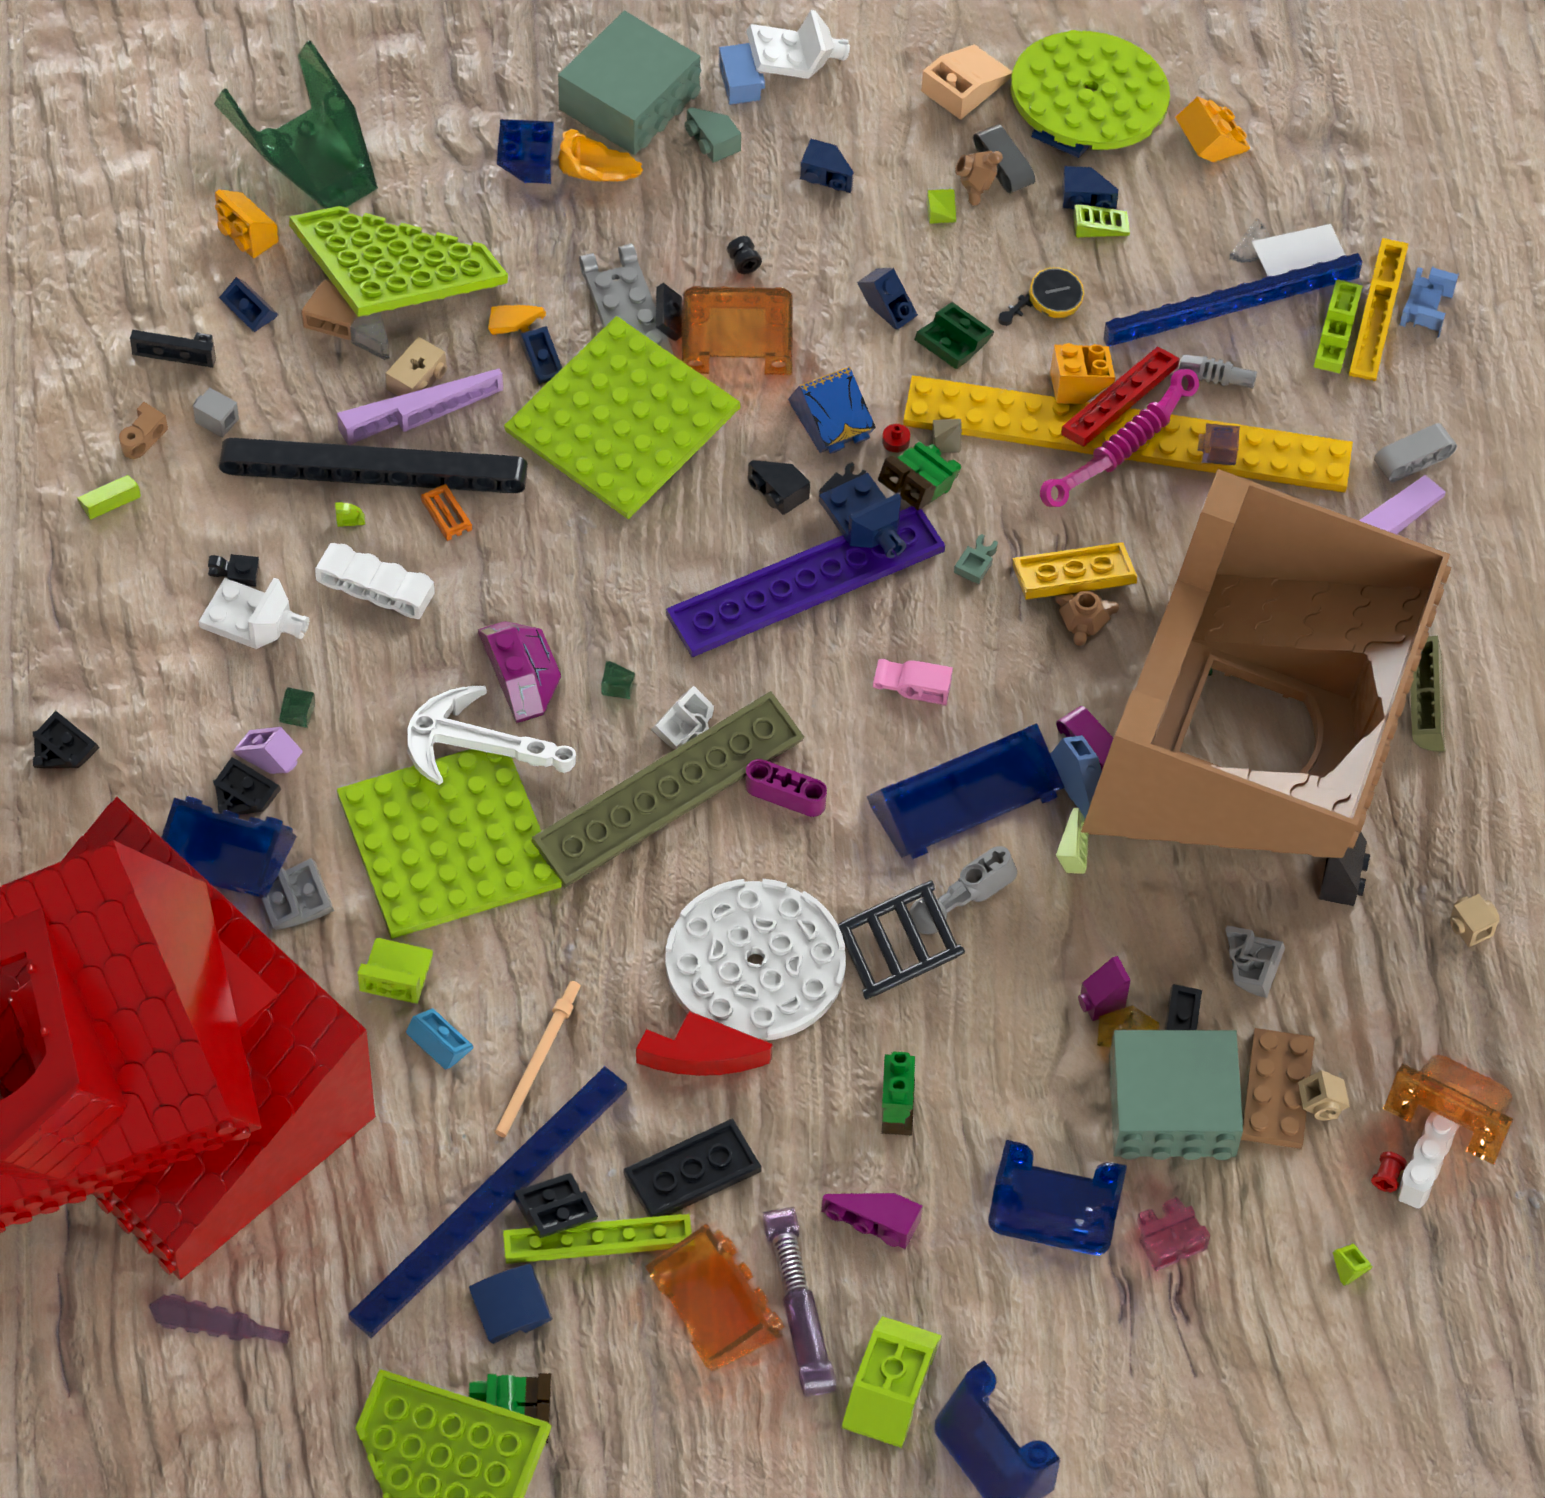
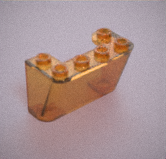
[682,286,793,375]
[645,1223,785,1372]

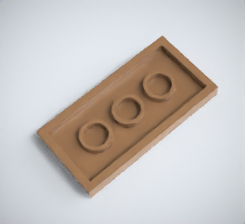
[1241,1028,1315,1149]

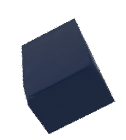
[519,326,562,384]

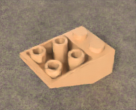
[921,44,1013,120]

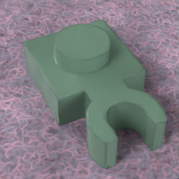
[954,534,998,584]

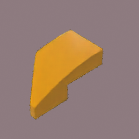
[488,305,546,335]

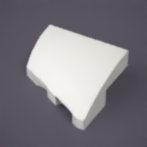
[651,686,714,750]

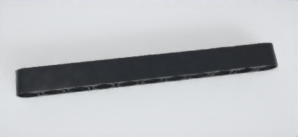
[219,438,528,494]

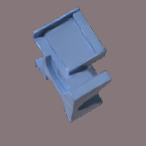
[1400,266,1459,338]

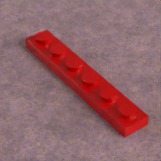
[1061,346,1180,447]

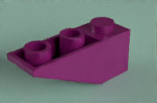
[821,1193,923,1249]

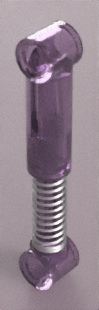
[762,1207,836,1398]

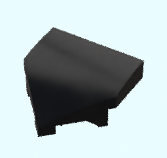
[33,710,100,769]
[213,757,281,816]

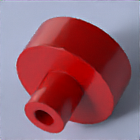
[882,424,911,453]

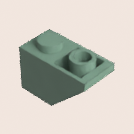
[685,107,741,163]

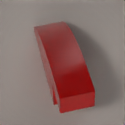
[636,1011,773,1076]

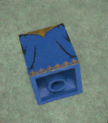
[788,366,876,454]

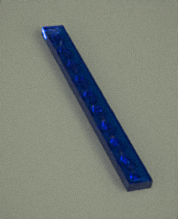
[1103,253,1362,347]

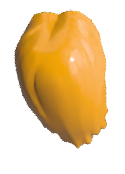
[558,129,643,182]

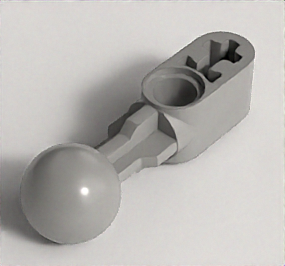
[909,846,1017,934]

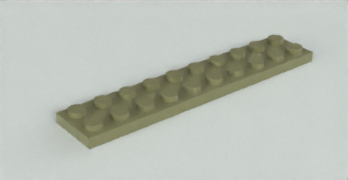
[531,691,805,888]

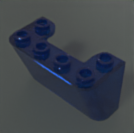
[161,796,297,899]

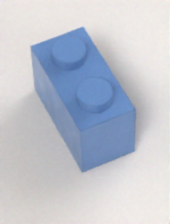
[719,43,765,105]

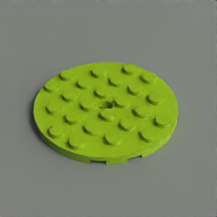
[1011,30,1170,150]

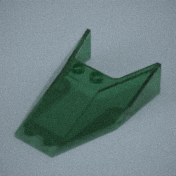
[214,40,378,209]

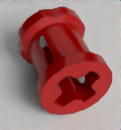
[1371,1151,1407,1193]

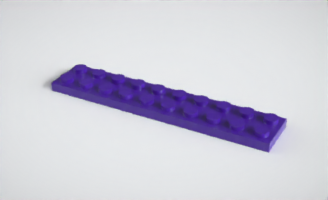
[666,506,945,658]

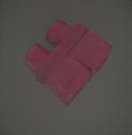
[1137,1197,1211,1272]

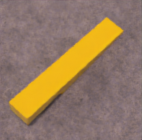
[1349,238,1409,382]

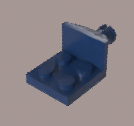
[819,473,906,558]

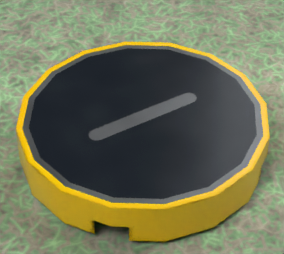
[1029,267,1084,318]

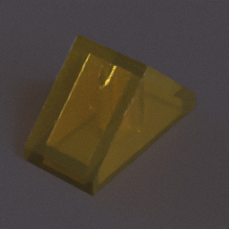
[1097,1005,1160,1047]

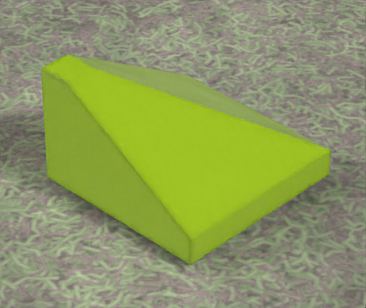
[1332,1244,1373,1286]

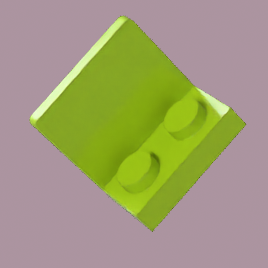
[357,938,433,1004]

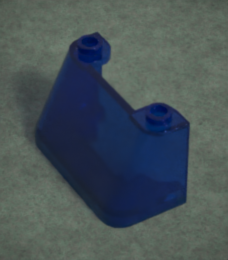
[988,1140,1127,1255]
[934,1360,1060,1498]

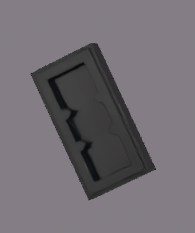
[656,283,682,341]

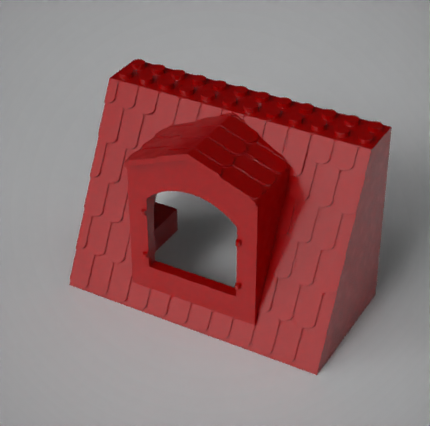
[0,797,376,1280]
[0,840,262,1233]

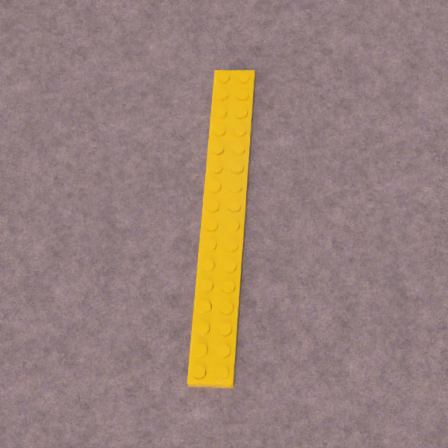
[903,375,1353,493]

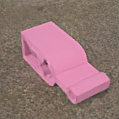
[873,659,953,705]

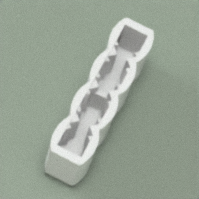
[315,543,435,619]
[1398,1085,1468,1209]

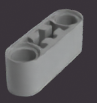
[1374,423,1457,482]

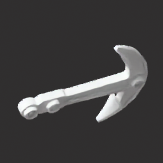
[407,686,576,785]

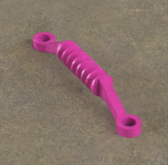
[1040,369,1199,507]

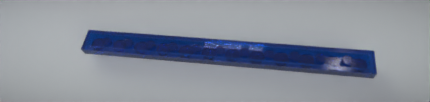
[348,1066,627,1339]

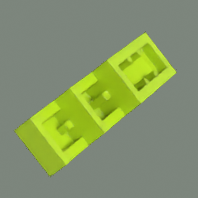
[1313,279,1363,374]

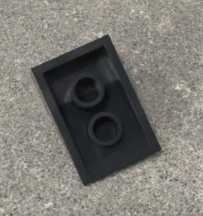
[1319,832,1370,906]

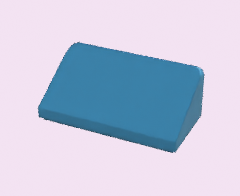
[406,1008,474,1070]

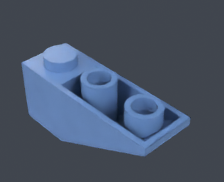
[1045,735,1102,818]

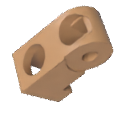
[119,402,168,459]

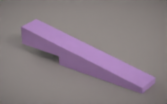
[337,369,503,445]
[1359,475,1446,534]

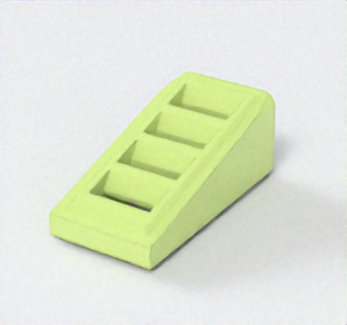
[1056,808,1089,874]

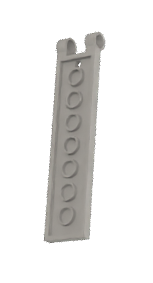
[579,244,674,355]

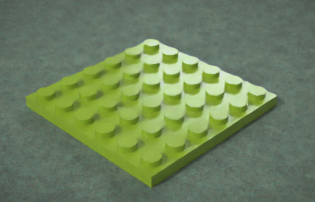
[504,316,741,520]
[337,749,562,939]

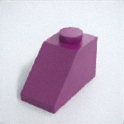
[1078,956,1131,1021]

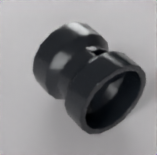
[726,236,762,274]

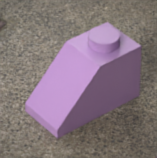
[233,727,303,774]

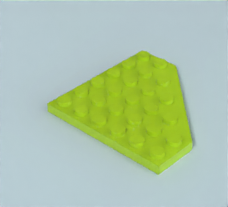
[289,206,508,317]
[356,1369,552,1498]

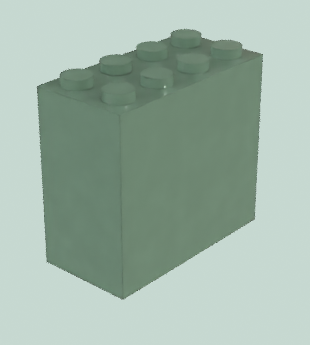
[558,10,701,156]
[1109,1030,1243,1160]

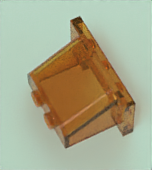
[1383,1055,1514,1165]

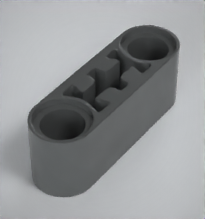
[973,124,1035,193]

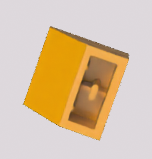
[1175,96,1250,162]
[215,189,279,259]
[1050,343,1115,404]

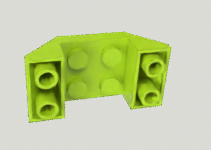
[842,1316,942,1448]

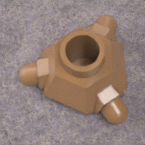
[955,151,1003,206]
[1055,591,1119,646]

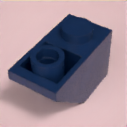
[800,138,854,193]
[1062,166,1119,209]
[857,268,918,329]

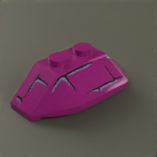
[478,621,561,723]

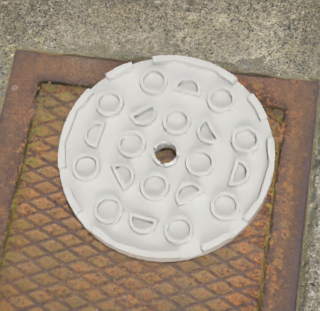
[665,879,846,1041]

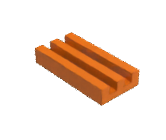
[421,484,472,541]

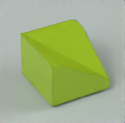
[927,189,956,224]

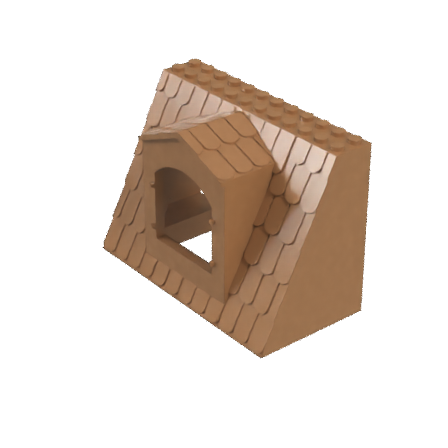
[1081,469,1452,858]

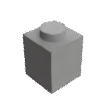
[193,388,239,438]

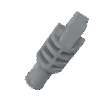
[1179,355,1257,389]

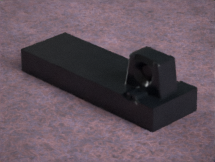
[130,330,216,368]

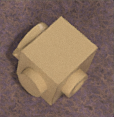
[1450,894,1499,947]
[1298,1070,1350,1120]

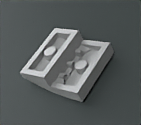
[254,858,334,930]

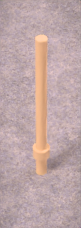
[495,981,581,1138]

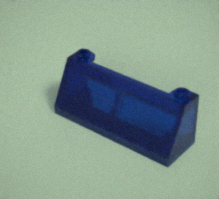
[866,723,1065,860]

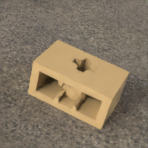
[385,336,447,396]

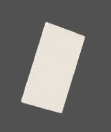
[1252,224,1349,281]

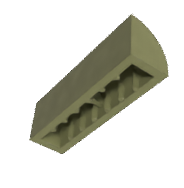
[1411,636,1445,752]

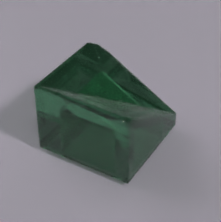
[601,661,635,699]
[279,687,315,728]

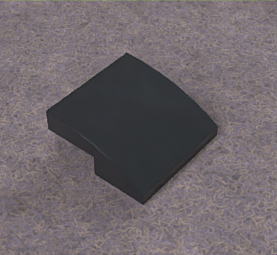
[513,1173,598,1238]

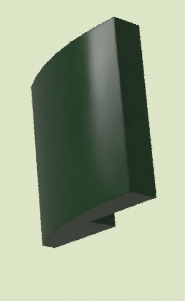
[914,302,994,369]

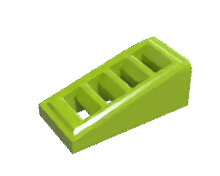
[1073,205,1130,238]

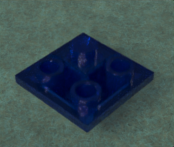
[497,119,554,184]

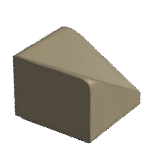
[932,419,961,453]

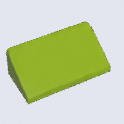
[77,475,141,520]

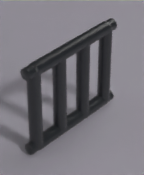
[838,880,965,1000]

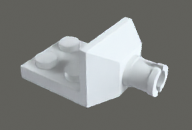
[746,10,850,79]
[199,578,309,649]

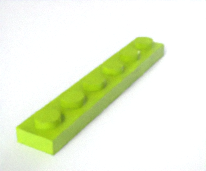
[503,1214,693,1264]

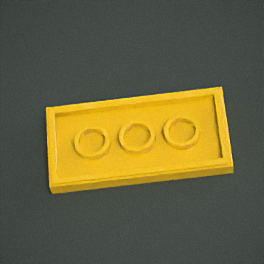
[1013,542,1137,600]

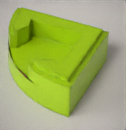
[335,502,366,527]

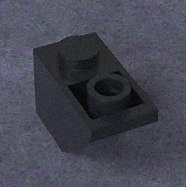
[747,460,810,515]

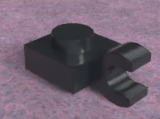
[208,554,259,587]

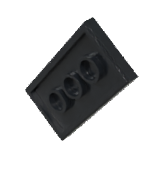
[623,1118,762,1217]

